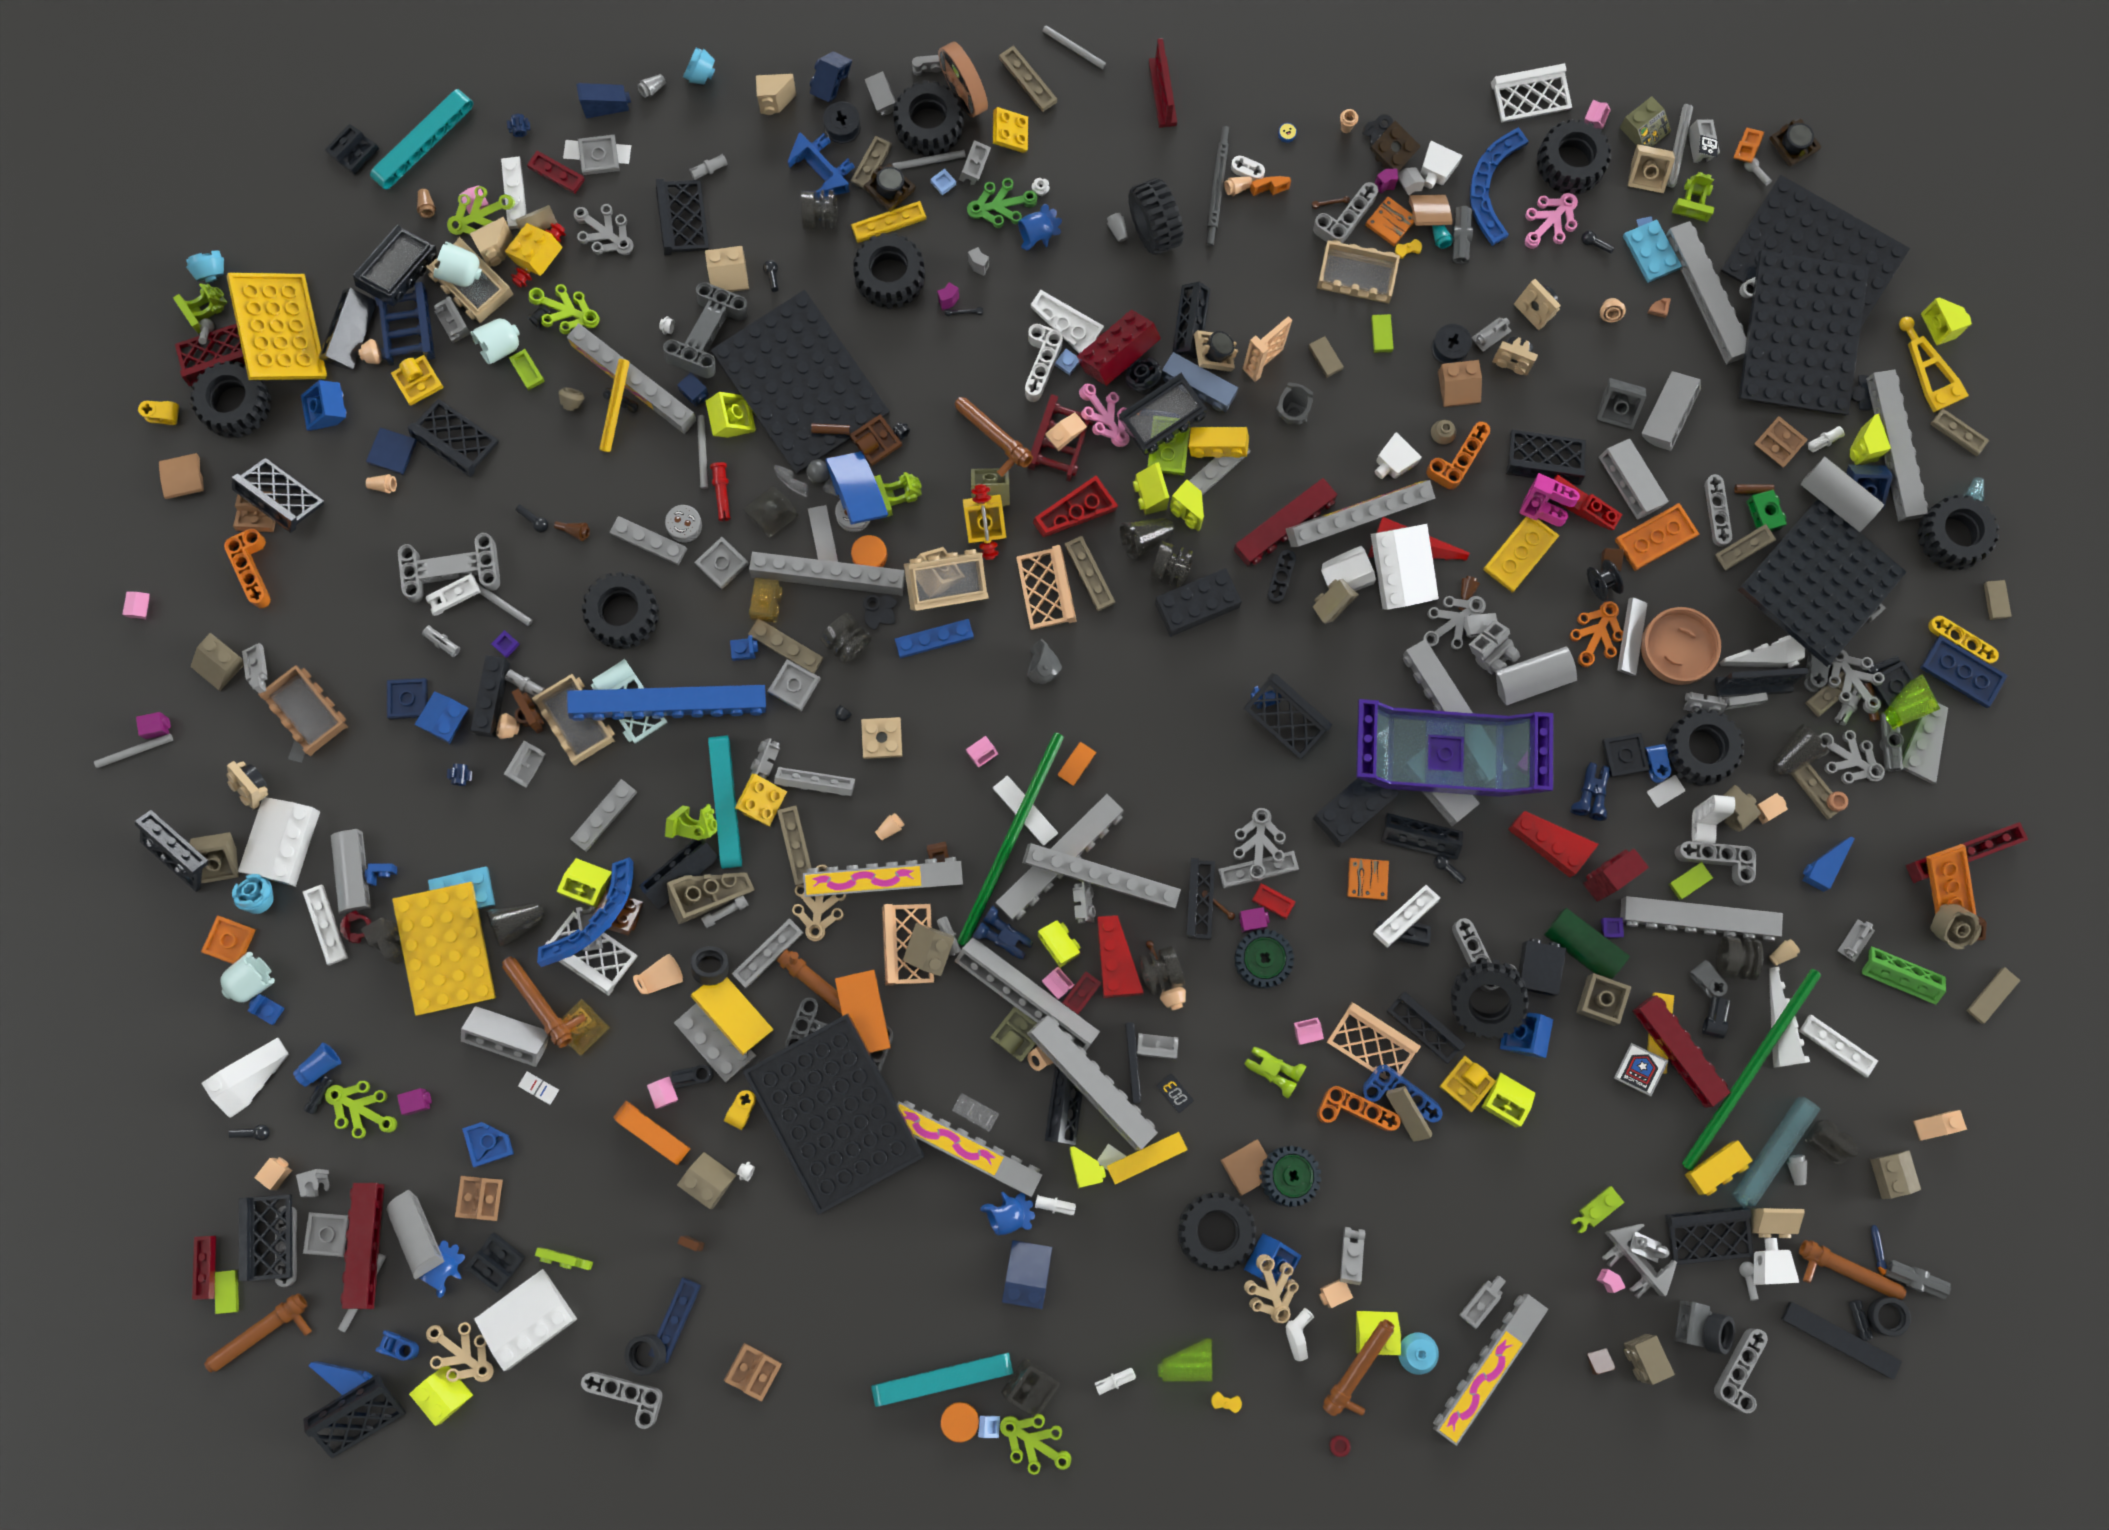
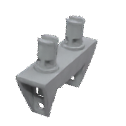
[1602,1224,1677,1299]

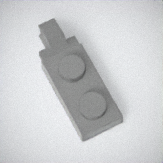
[242,643,267,693]
[1459,1276,1506,1329]

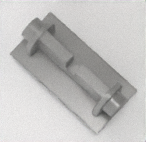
[1471,317,1511,352]
[1683,692,1727,715]
[751,738,780,780]
[1073,882,1096,924]
[1837,919,1875,962]
[1630,1231,1669,1263]

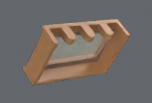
[258,665,348,756]

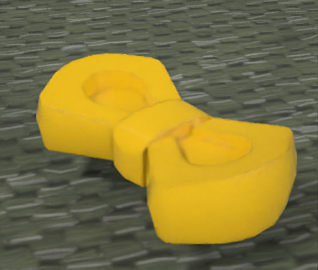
[1395,239,1422,259]
[1211,1391,1242,1413]

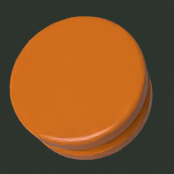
[851,535,887,567]
[941,1402,979,1443]

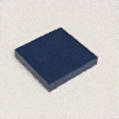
[366,428,417,475]
[387,678,428,719]

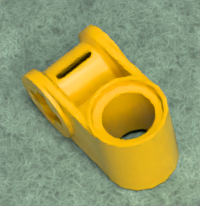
[138,401,179,425]
[724,1090,756,1130]

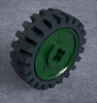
[1234,929,1294,989]
[1259,1146,1321,1207]

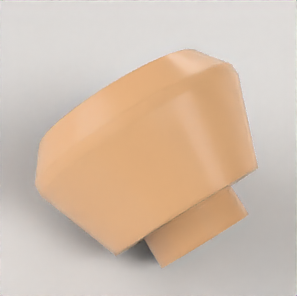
[1600,298,1626,323]
[359,339,382,364]
[496,713,520,739]
[1160,987,1186,1011]

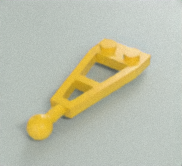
[1899,317,1969,413]

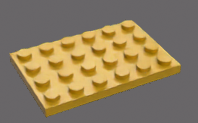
[227,273,327,380]
[392,882,496,1016]

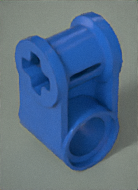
[1645,744,1671,783]
[376,1330,419,1361]

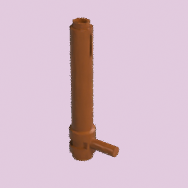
[955,397,1033,477]
[777,949,842,1015]
[502,956,586,1048]
[1799,1240,1906,1300]
[204,1293,312,1373]
[1323,1319,1395,1416]

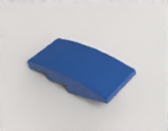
[825,451,888,525]

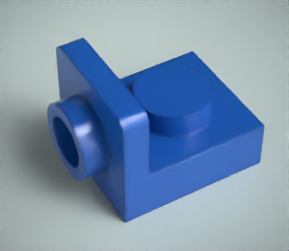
[730,635,758,661]
[1251,686,1282,709]
[365,864,397,886]
[248,994,285,1025]

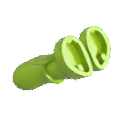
[1244,1047,1307,1099]

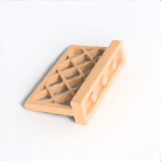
[1243,316,1292,382]
[1016,545,1077,630]
[882,904,934,986]
[1327,1002,1421,1080]

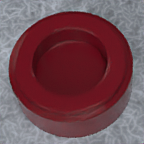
[1329,1435,1351,1457]

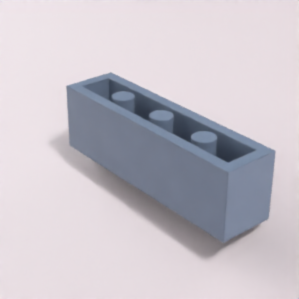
[1161,352,1238,413]

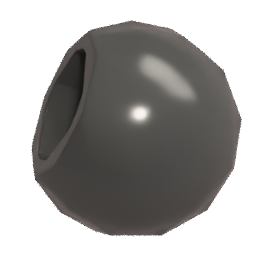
[807,459,830,483]

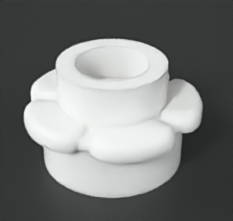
[1032,178,1050,196]
[659,316,675,335]
[737,1162,755,1181]

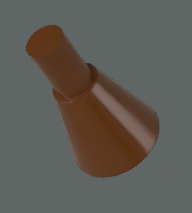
[554,521,590,541]
[1458,576,1480,611]

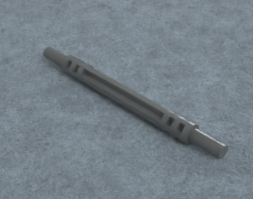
[1206,126,1229,246]

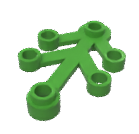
[967,178,1037,228]

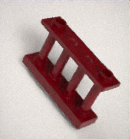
[1027,394,1094,482]

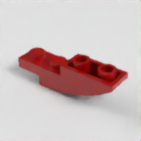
[1554,475,1623,530]

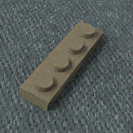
[999,45,1057,112]
[1065,536,1115,611]
[748,618,823,674]
[777,806,812,886]

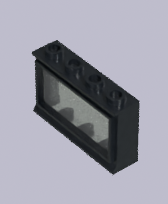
[353,224,438,307]
[1119,372,1207,456]

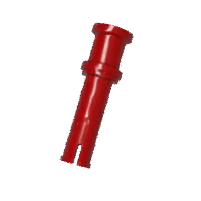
[710,462,731,521]

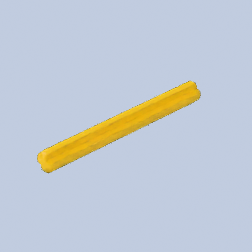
[600,359,630,452]

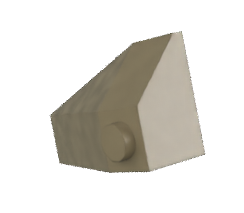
[667,873,755,924]

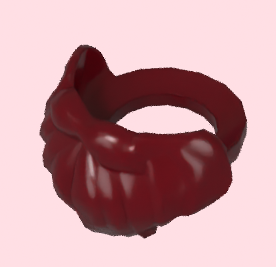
[340,910,372,943]

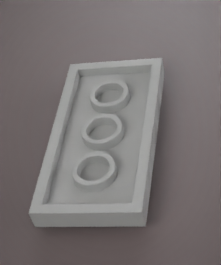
[674,1003,756,1083]

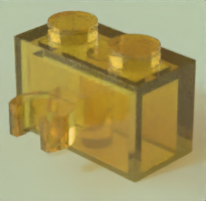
[749,578,782,622]

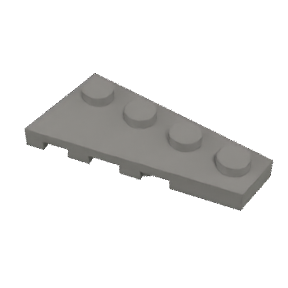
[1903,699,1948,784]

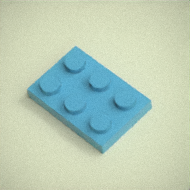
[1623,220,1682,283]
[428,867,495,909]

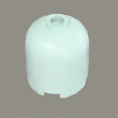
[433,242,482,287]
[470,318,520,364]
[220,952,275,1003]

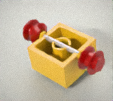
[505,223,566,288]
[963,484,1006,560]

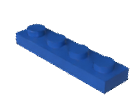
[895,619,974,658]

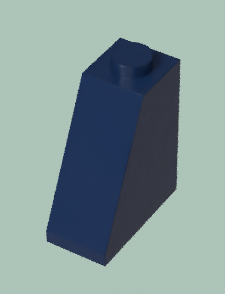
[576,83,631,119]

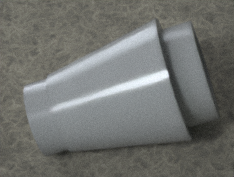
[637,74,666,98]
[1107,213,1128,242]
[1787,1155,1807,1185]

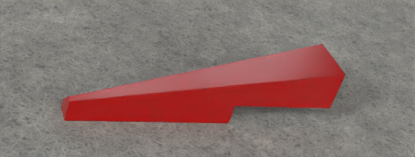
[1368,517,1470,561]

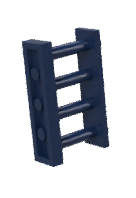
[375,282,435,366]

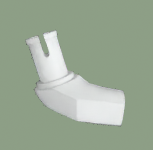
[1286,1308,1314,1361]

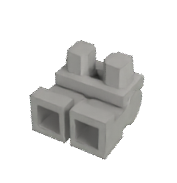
[1469,620,1520,675]

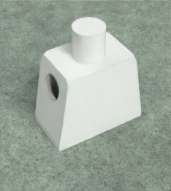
[1420,141,1462,189]
[1374,432,1422,479]
[1753,1238,1799,1285]

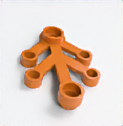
[1569,601,1623,667]

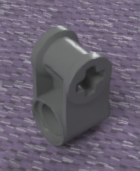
[1804,654,1830,692]
[1689,960,1728,998]

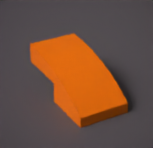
[1734,128,1764,163]
[1250,176,1291,196]
[1058,742,1097,786]

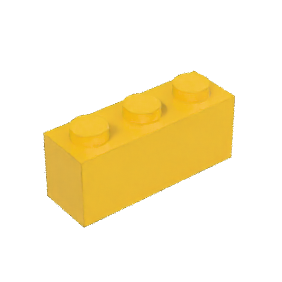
[1189,427,1249,458]
[1685,1140,1753,1196]

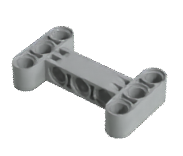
[398,533,500,603]

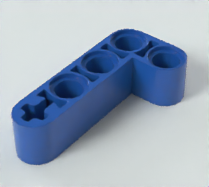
[1363,1065,1442,1122]

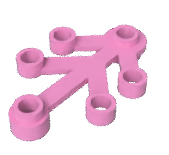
[1524,193,1578,249]
[1079,384,1130,447]

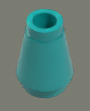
[1432,225,1453,249]

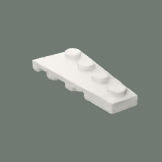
[1031,290,1104,354]

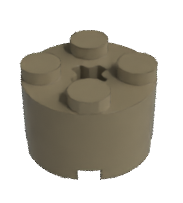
[1722,785,1761,832]
[1930,904,1981,949]

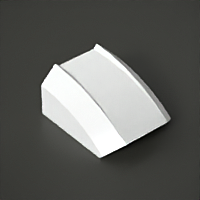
[1321,546,1376,591]

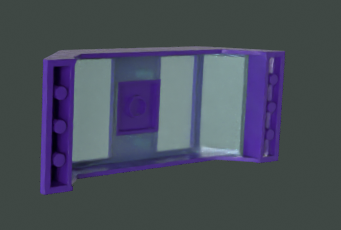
[1356,699,1553,797]

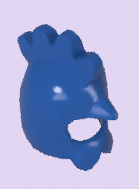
[1018,204,1062,251]
[980,1192,1035,1236]
[419,1241,465,1298]

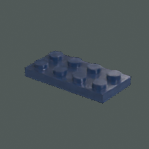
[1920,635,2008,708]

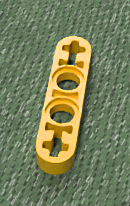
[1928,616,1999,664]

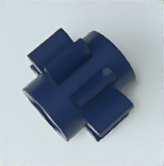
[507,114,531,137]
[447,764,472,786]

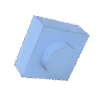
[930,169,956,195]
[1055,349,1080,376]
[978,1416,1000,1438]

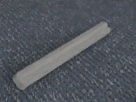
[1666,104,1693,188]

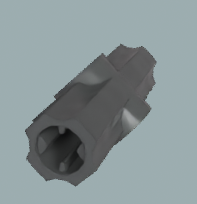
[1452,206,1473,264]
[1879,712,1904,772]
[1885,1260,1951,1300]

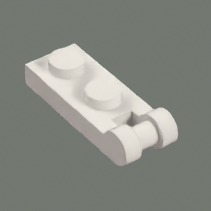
[426,574,481,616]

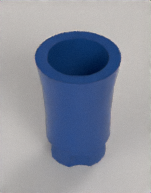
[293,1043,341,1087]

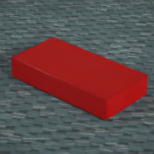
[1252,883,1295,920]

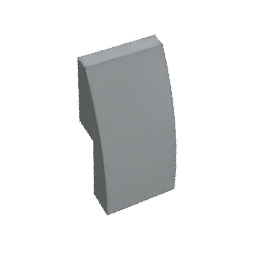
[1464,613,1497,636]

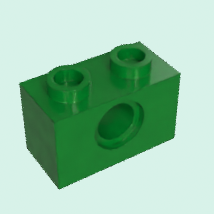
[1746,490,1786,532]

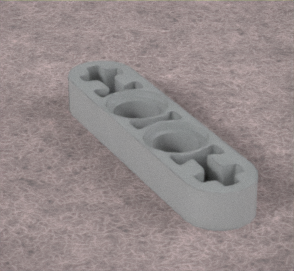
[1704,474,1732,547]
[275,1206,297,1287]

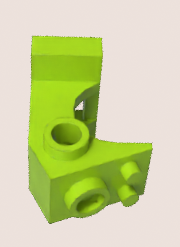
[1672,172,1714,222]
[173,283,227,334]
[874,472,922,517]
[665,804,717,840]

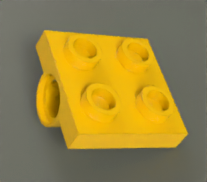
[993,107,1028,153]
[391,355,444,406]
[735,773,787,826]
[1439,1056,1496,1112]

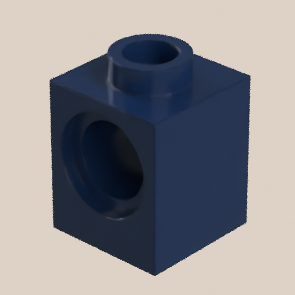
[677,373,709,407]

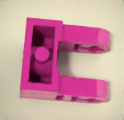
[1519,473,1580,526]

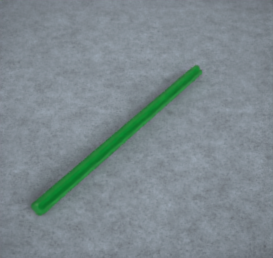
[957,733,1064,946]
[1682,969,1821,1171]

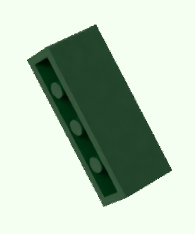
[1544,908,1630,980]

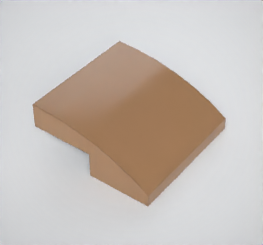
[1409,195,1452,226]
[1754,416,1808,468]
[159,453,203,499]
[233,491,278,532]
[1220,1139,1267,1196]
[455,1176,503,1221]
[724,1343,782,1401]

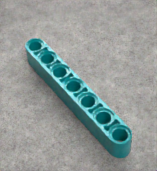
[370,89,474,189]
[708,735,742,869]
[871,1353,1013,1407]

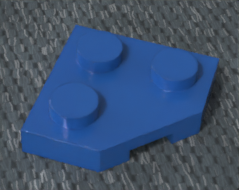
[462,1122,514,1168]

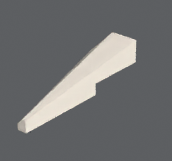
[1769,967,1810,1068]

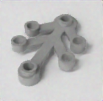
[574,204,634,255]
[1423,596,1486,650]
[1827,650,1885,714]
[1816,730,1885,784]
[1233,808,1286,881]

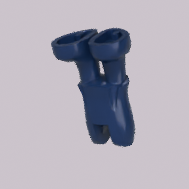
[1570,762,1609,821]
[972,906,1033,959]

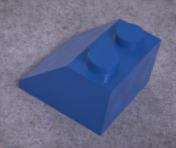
[301,380,346,431]
[415,691,469,744]
[1500,1013,1553,1058]
[1244,1233,1301,1292]

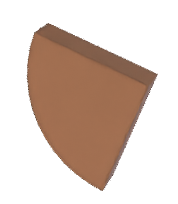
[1647,298,1671,318]

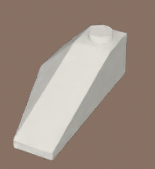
[1719,635,1805,668]
[201,1038,289,1118]

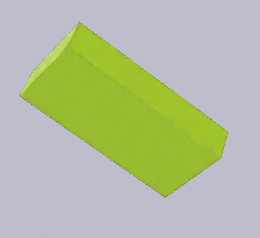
[1371,314,1393,353]
[509,349,545,391]
[1669,862,1713,900]
[215,1270,239,1314]

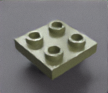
[990,1006,1037,1063]

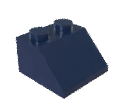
[1846,464,1893,509]

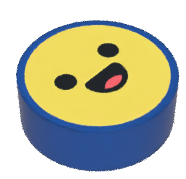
[1278,123,1297,142]

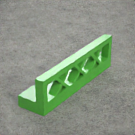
[1862,946,1946,1005]

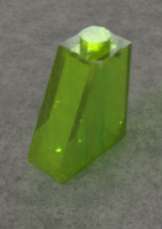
[1884,674,1940,730]
[1158,1338,1212,1381]

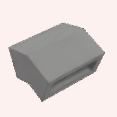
[1398,167,1425,195]
[968,247,989,276]

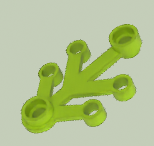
[447,186,515,235]
[529,284,599,334]
[325,1081,397,1139]
[1000,1414,1072,1475]

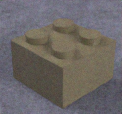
[1576,973,1631,1026]
[1624,1334,1675,1385]

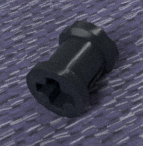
[527,304,551,328]

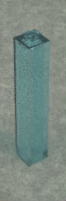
[1732,1097,1820,1207]

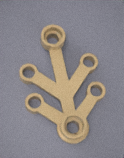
[792,865,846,941]
[1244,1254,1299,1323]
[426,1322,494,1382]

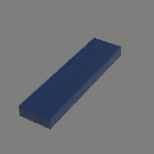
[648,1277,702,1363]

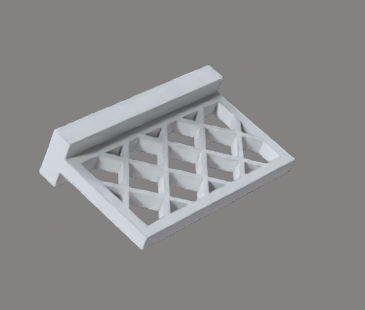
[1491,63,1572,123]
[545,911,637,996]

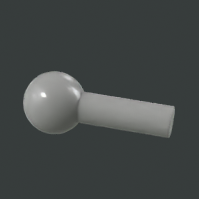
[1744,158,1772,186]
[198,318,215,344]
[1739,1261,1759,1301]

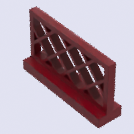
[1148,38,1177,128]
[175,323,246,387]

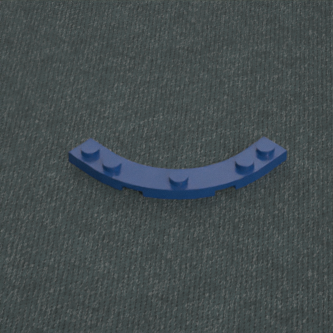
[1470,127,1529,246]
[537,857,633,967]

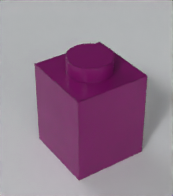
[136,712,171,740]
[1239,907,1270,933]
[397,1088,432,1116]

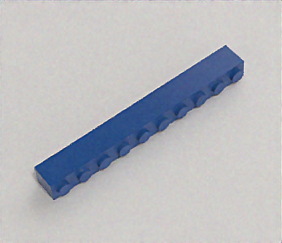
[567,685,766,721]

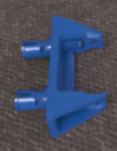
[788,132,855,198]

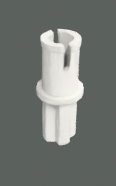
[1808,426,1845,452]
[1035,1195,1076,1215]
[1095,1368,1136,1395]

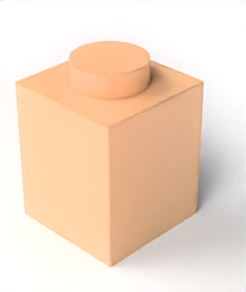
[1756,793,1788,824]
[254,1157,292,1190]
[1319,1279,1353,1308]

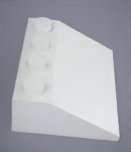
[1371,524,1439,610]
[238,797,320,887]
[474,1269,577,1371]

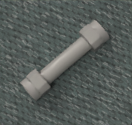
[701,895,749,928]

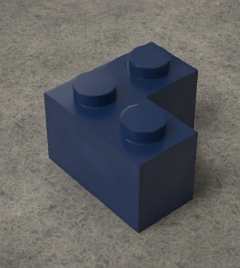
[810,51,853,102]

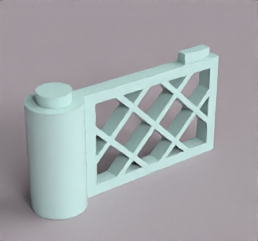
[591,659,668,743]

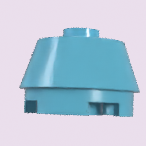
[683,47,715,85]
[186,251,224,283]
[232,874,274,914]
[1398,1333,1439,1375]

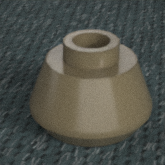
[559,387,585,411]
[1431,420,1456,444]

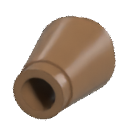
[417,189,436,218]

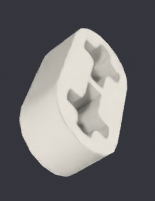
[1231,156,1265,181]

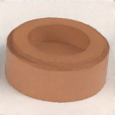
[1827,792,1848,812]

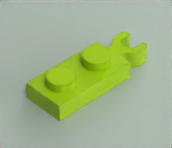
[1571,1186,1624,1233]
[535,1247,593,1270]

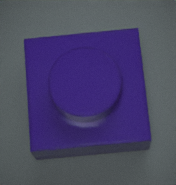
[491,630,520,658]
[1601,917,1624,938]

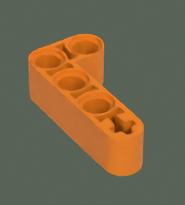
[1426,422,1490,489]
[224,529,271,608]
[1317,1086,1401,1131]
[613,1101,690,1165]

